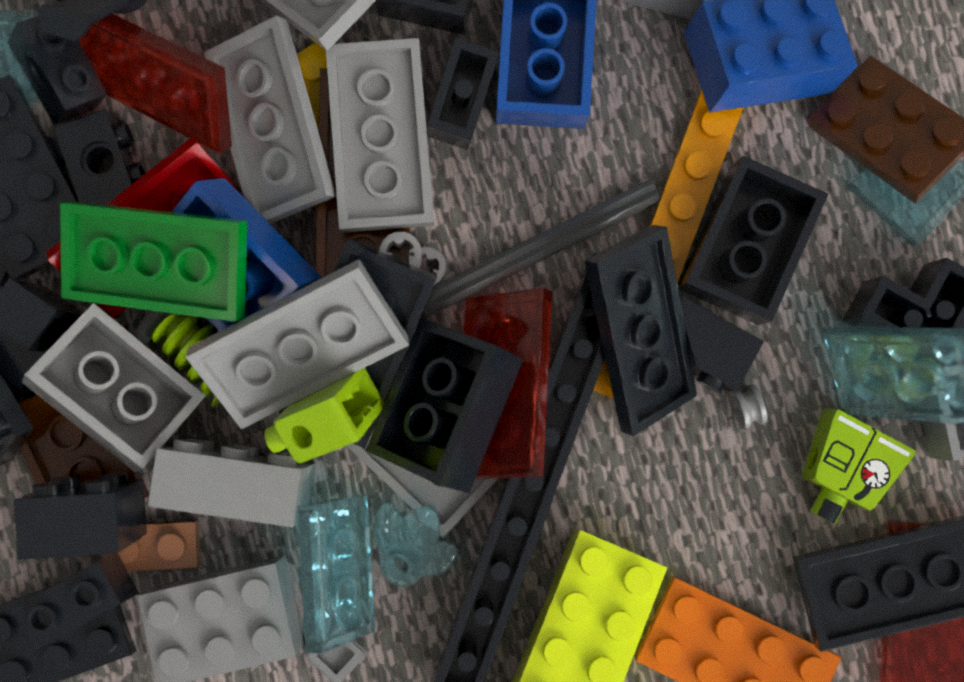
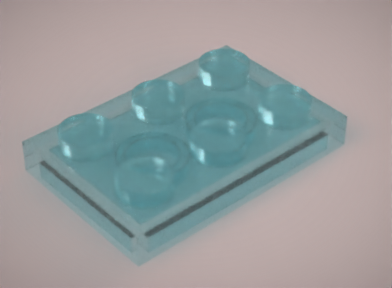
[823,326,964,425]
[297,495,375,654]

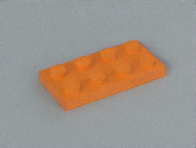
[635,576,841,682]

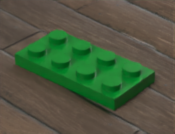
[60,201,247,322]

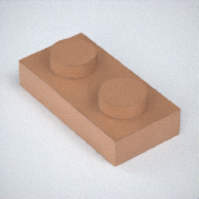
[105,520,201,572]

